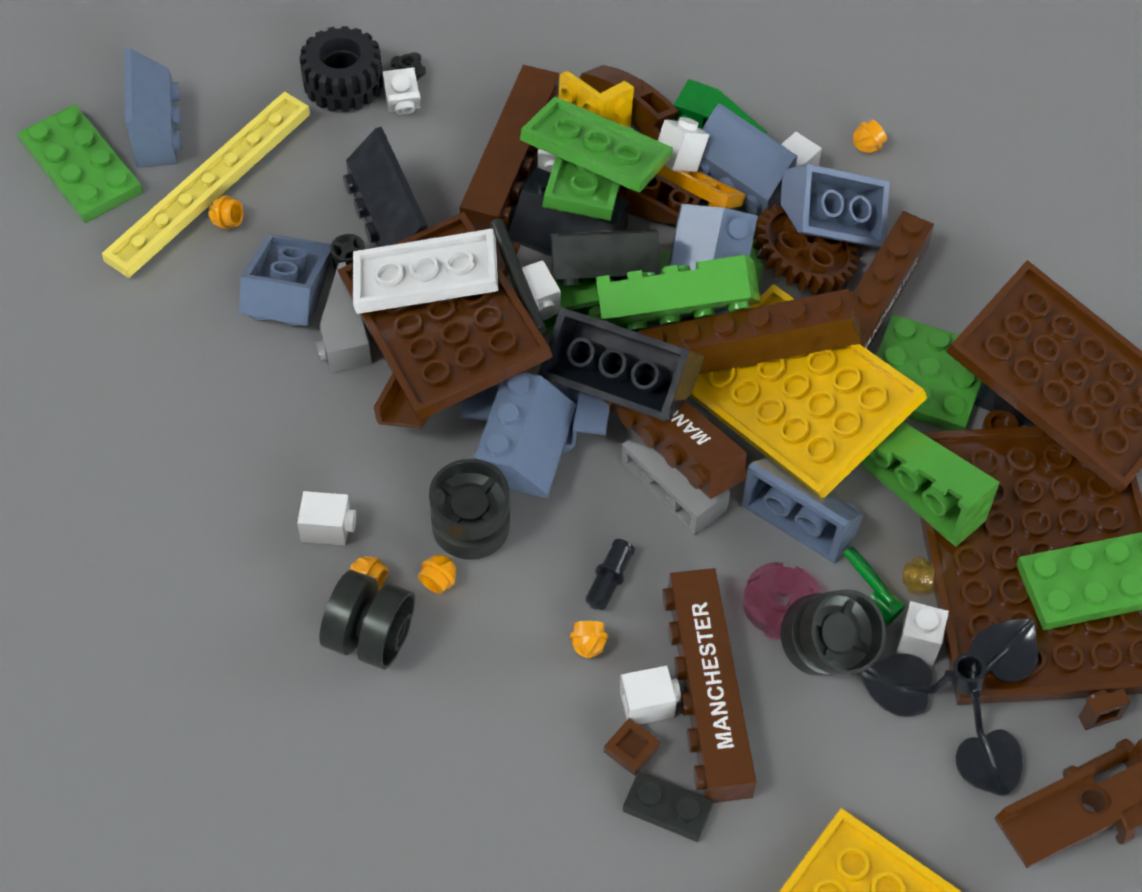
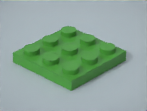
[877,314,981,431]

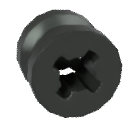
[330,234,365,271]

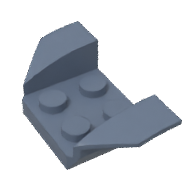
[460,381,610,452]

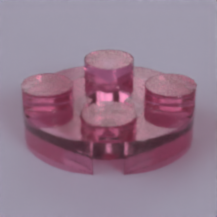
[743,562,820,639]

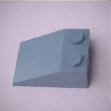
[239,233,332,326]

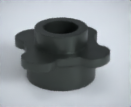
[391,52,426,81]

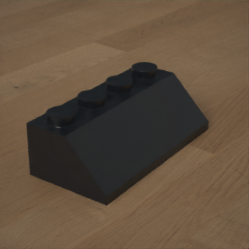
[343,126,428,247]
[538,307,705,422]

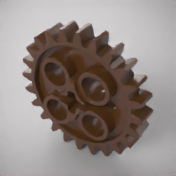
[752,204,860,295]

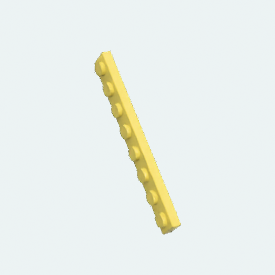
[101,91,310,278]

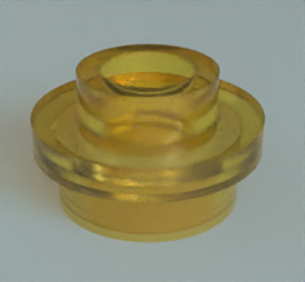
[902,556,934,595]

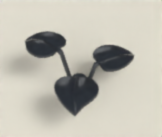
[862,619,1038,796]

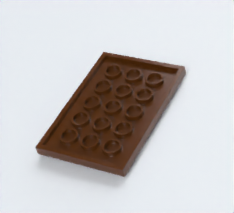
[337,212,553,421]
[946,260,1142,493]

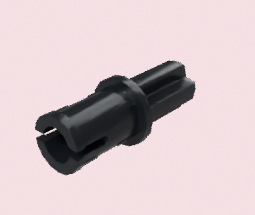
[586,539,635,610]

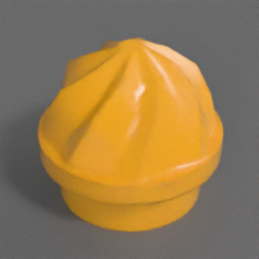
[853,119,887,153]
[208,196,244,230]
[418,555,457,594]
[350,556,389,591]
[569,621,608,659]

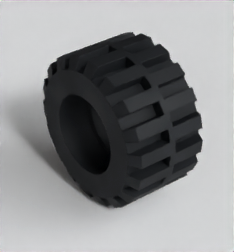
[299,26,383,112]

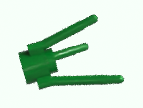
[843,547,906,627]

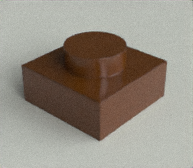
[1078,689,1131,730]
[604,718,661,776]

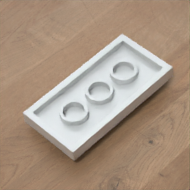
[353,228,498,314]

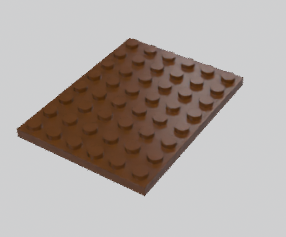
[920,426,1142,705]

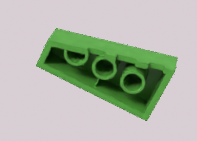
[596,255,761,332]
[860,421,1000,547]

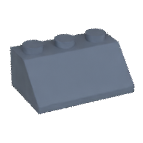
[124,49,182,168]
[698,103,798,218]
[781,164,890,249]
[668,204,758,315]
[474,372,577,498]
[741,457,864,564]

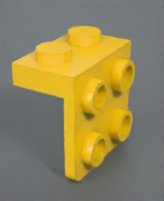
[558,71,634,128]

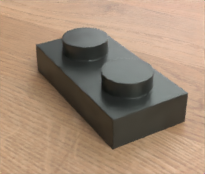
[622,771,714,842]

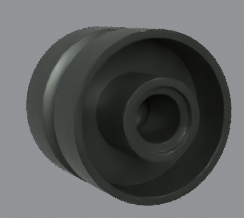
[429,459,510,560]
[319,570,415,670]
[780,589,886,676]

